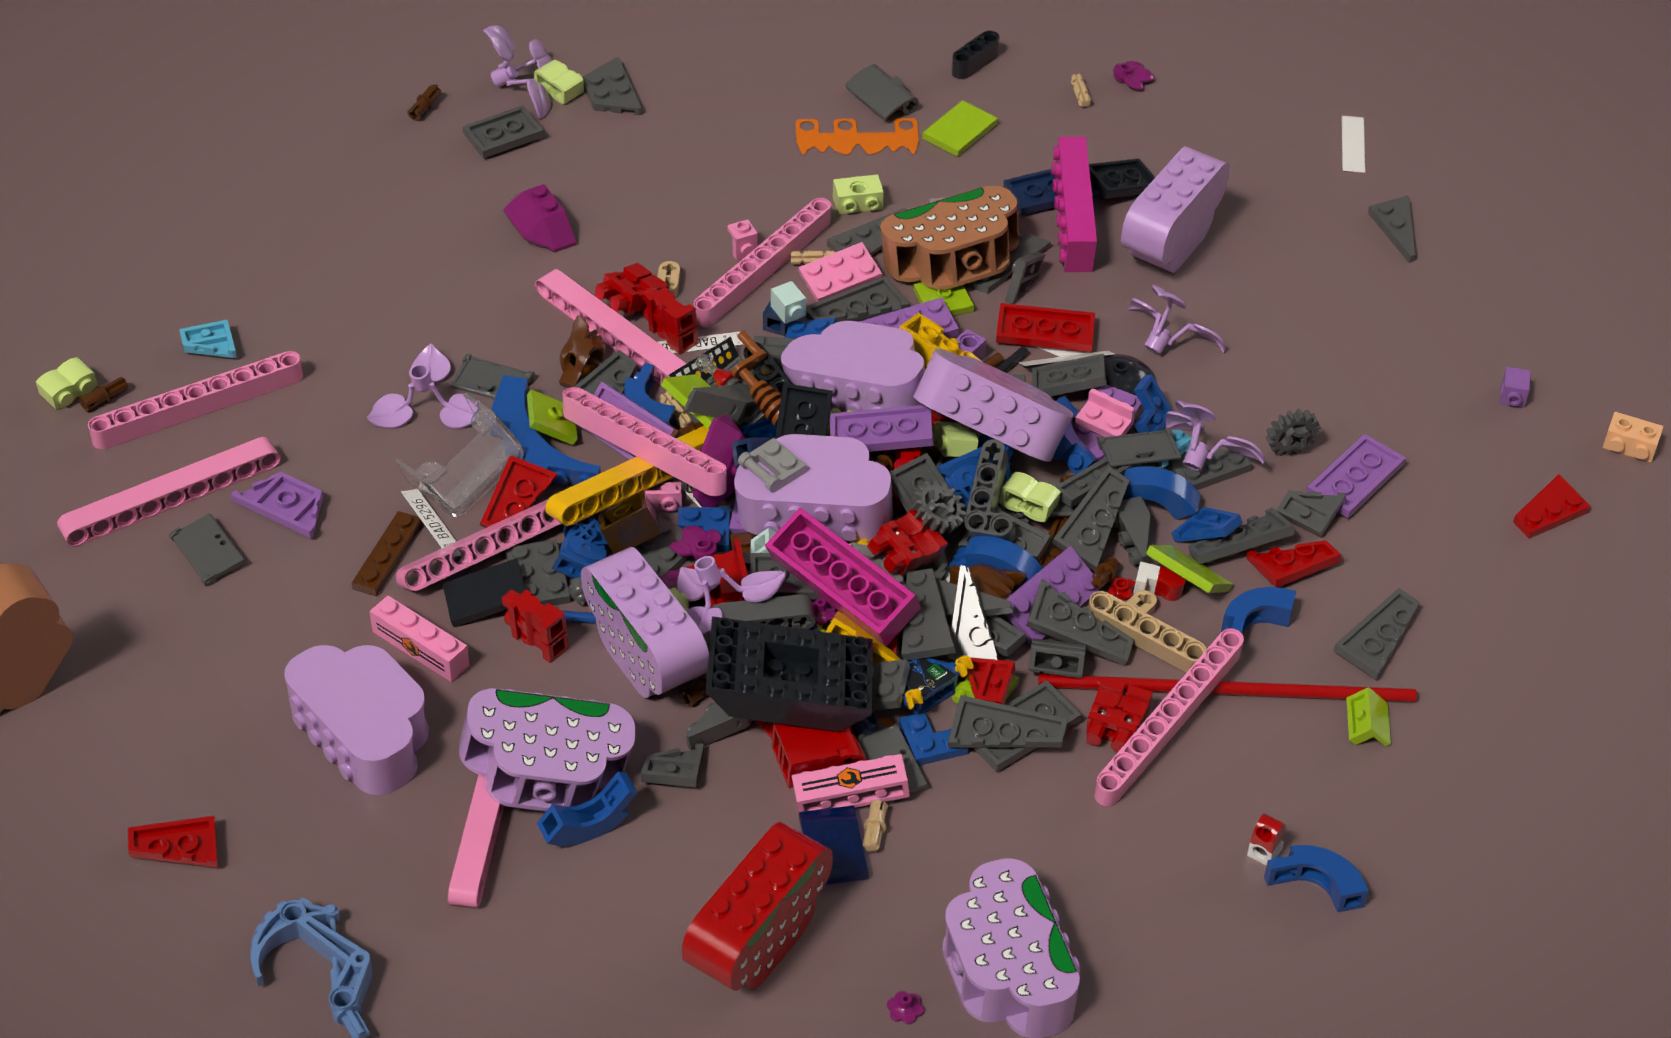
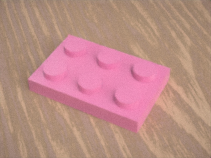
[798,242,882,302]

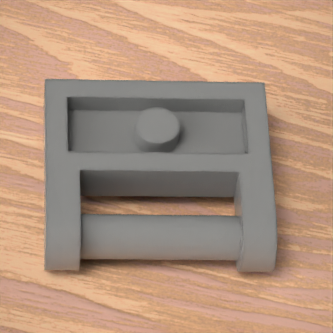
[738,438,807,493]

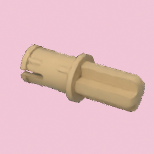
[863,800,888,852]

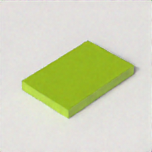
[922,100,998,157]
[661,374,742,429]
[1146,545,1233,593]

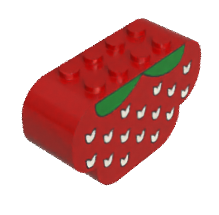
[682,822,833,991]

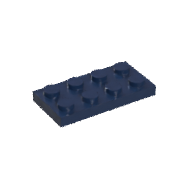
[1003,169,1102,215]

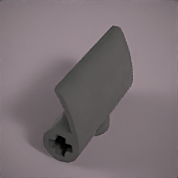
[846,64,919,120]

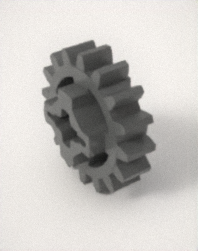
[1266,409,1321,456]
[910,480,966,534]

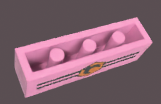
[369,596,470,683]
[792,754,910,818]

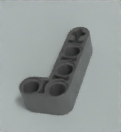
[964,439,1016,542]
[709,595,815,636]

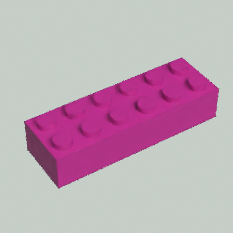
[1051,137,1097,272]
[765,507,921,647]

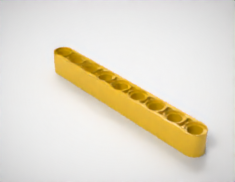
[545,426,709,526]

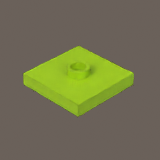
[913,282,974,316]
[527,389,577,445]

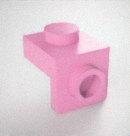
[727,220,758,261]

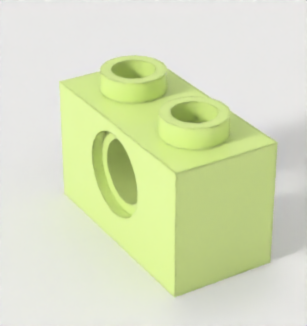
[833,174,884,215]

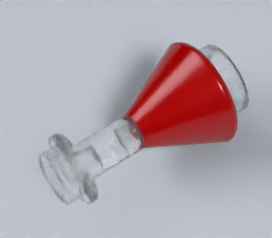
[696,354,743,386]

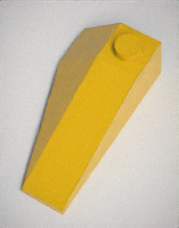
[899,312,981,367]

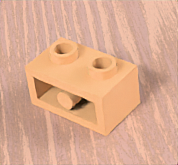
[1603,412,1663,463]

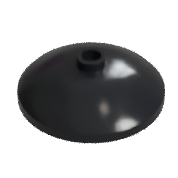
[1085,354,1155,396]

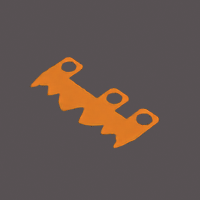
[795,118,919,155]

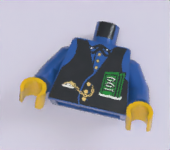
[898,655,974,715]

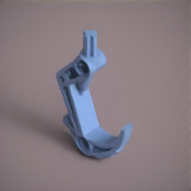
[250,897,373,1038]

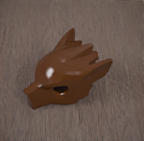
[559,315,606,388]
[949,563,1026,599]

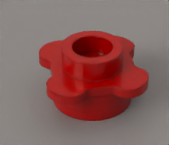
[1107,576,1135,601]

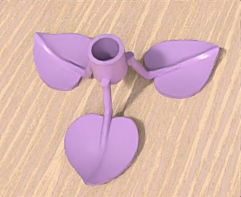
[483,25,552,120]
[1128,284,1226,355]
[367,343,482,429]
[1165,400,1265,471]
[677,556,786,636]

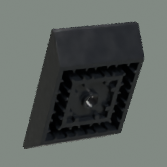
[706,616,873,732]

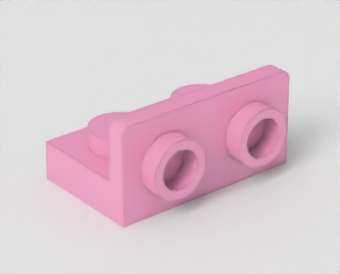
[1075,388,1135,437]
[644,482,682,512]

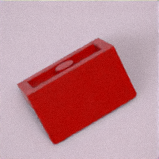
[713,539,748,601]

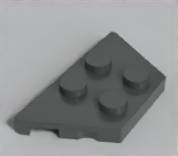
[582,57,642,115]

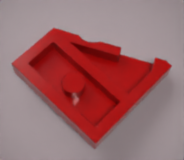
[967,657,1016,704]

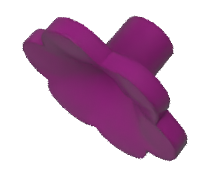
[812,598,836,626]
[887,991,924,1024]

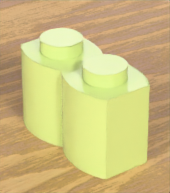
[534,60,584,104]
[36,357,98,409]
[932,421,978,457]
[999,472,1061,522]

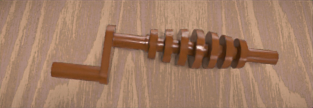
[732,330,781,427]

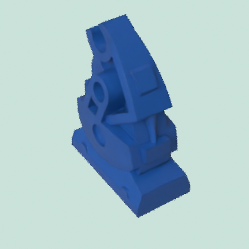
[937,447,989,513]
[551,515,609,578]

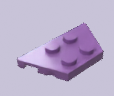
[230,472,323,539]

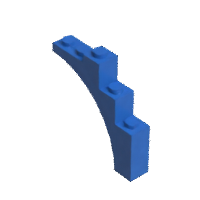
[488,375,601,490]

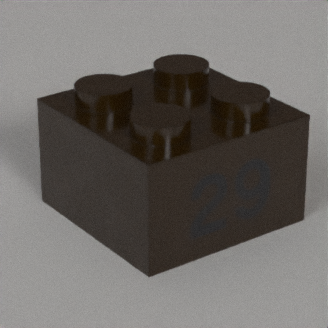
[598,490,662,554]

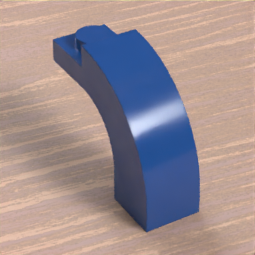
[624,363,676,427]
[1053,396,1097,475]
[1122,466,1201,520]
[948,536,1042,592]
[1221,587,1296,634]
[537,771,637,846]
[1264,845,1369,913]

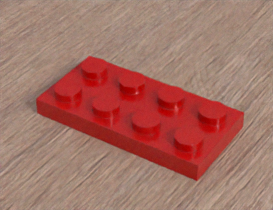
[996,303,1095,352]

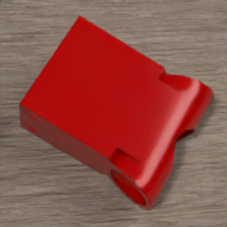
[771,723,867,789]

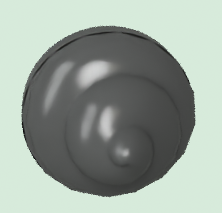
[568,577,586,606]

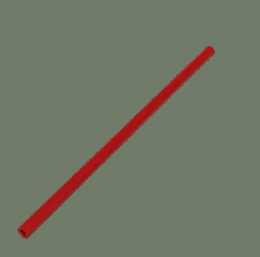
[1038,674,1417,702]

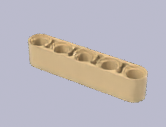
[1088,591,1207,673]

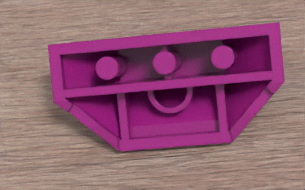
[503,184,576,253]
[693,414,746,507]

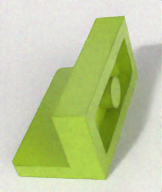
[1346,687,1391,747]

